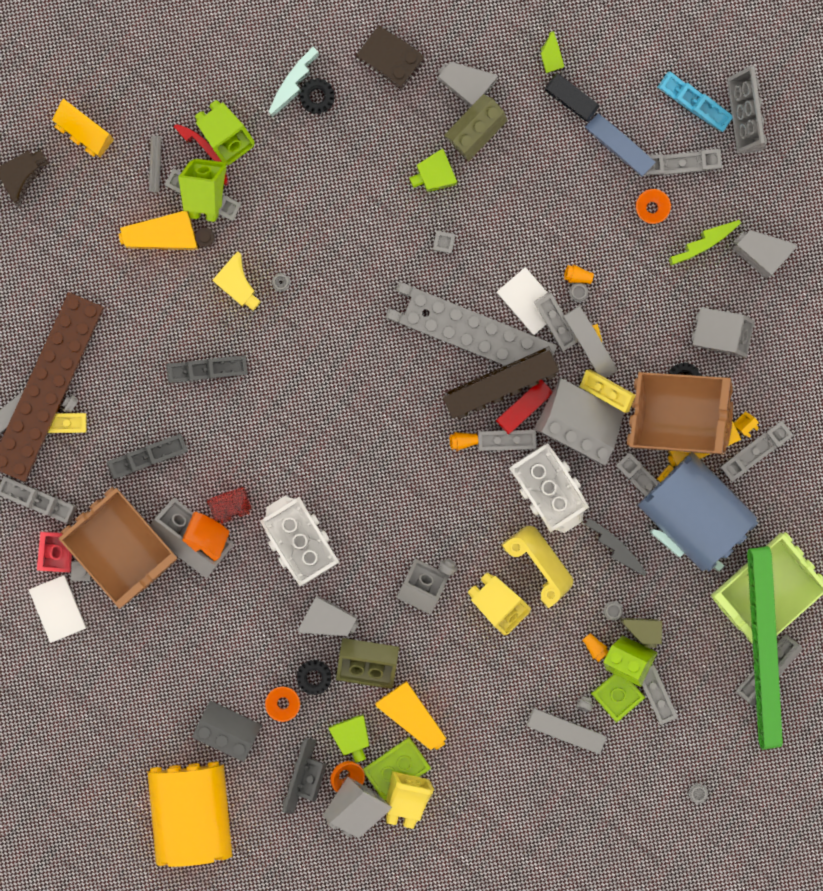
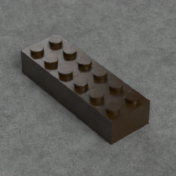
[443,346,559,419]

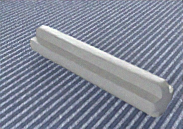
[149,136,161,193]

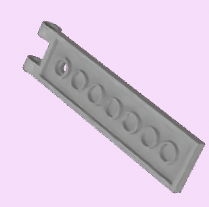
[385,282,557,380]

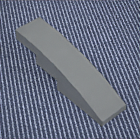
[0,476,77,524]
[526,708,607,754]

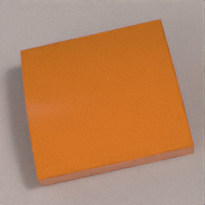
[182,512,230,561]

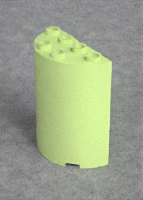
[711,532,823,644]

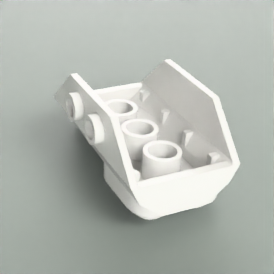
[509,443,589,533]
[260,495,339,586]

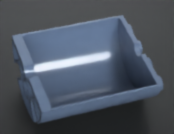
[637,452,758,572]

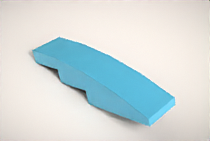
[657,72,732,132]

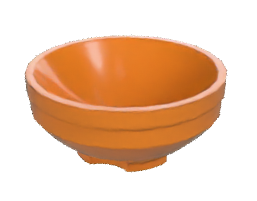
[636,189,671,224]
[265,686,300,722]
[330,761,365,792]

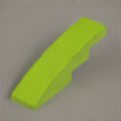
[669,220,741,266]

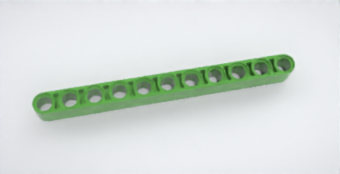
[747,546,783,750]

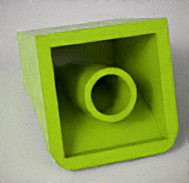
[195,100,255,165]
[178,159,226,222]

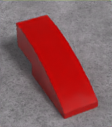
[496,379,553,435]

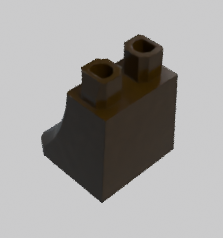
[0,149,49,207]

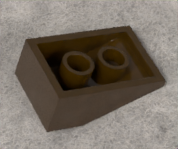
[356,26,424,90]

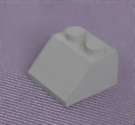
[396,559,449,615]

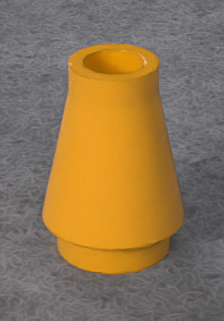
[564,264,594,284]
[449,432,479,451]
[582,633,609,662]

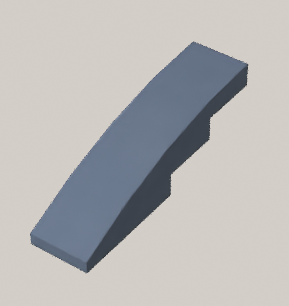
[585,114,656,177]

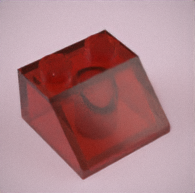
[206,487,253,524]

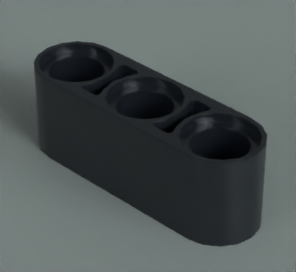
[544,73,600,122]

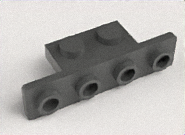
[282,738,327,813]

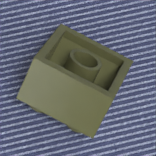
[620,618,662,648]

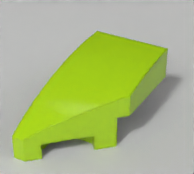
[540,31,564,73]

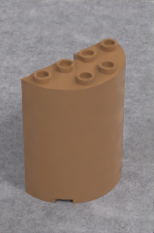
[627,372,733,455]
[58,487,178,609]

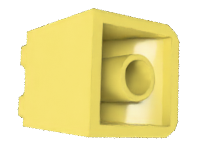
[212,252,261,311]
[468,573,531,635]
[386,771,434,829]

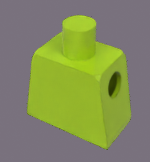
[409,149,457,192]
[329,714,369,763]

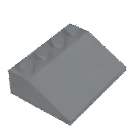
[727,66,767,154]
[534,378,624,466]

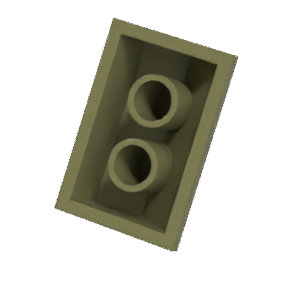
[444,94,508,162]
[336,638,399,689]

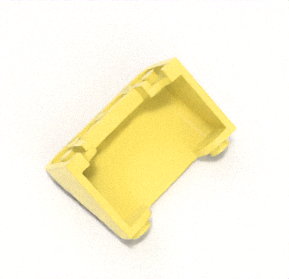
[501,526,573,608]

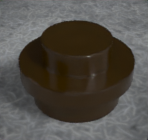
[195,227,215,247]

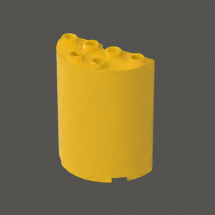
[147,761,232,867]

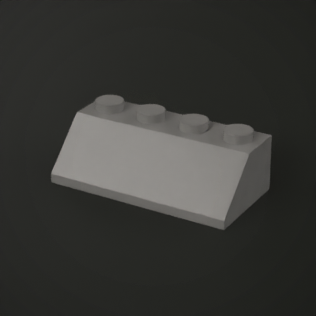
[150,498,234,579]

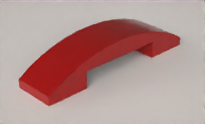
[174,124,229,186]

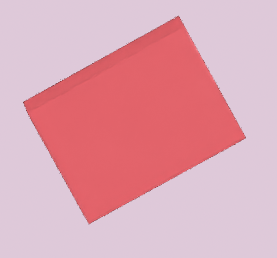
[37,531,72,572]

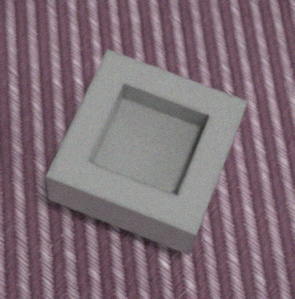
[433,231,455,254]
[71,561,91,581]

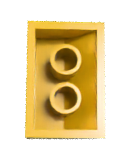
[52,99,114,158]

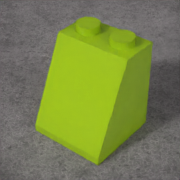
[603,636,658,687]

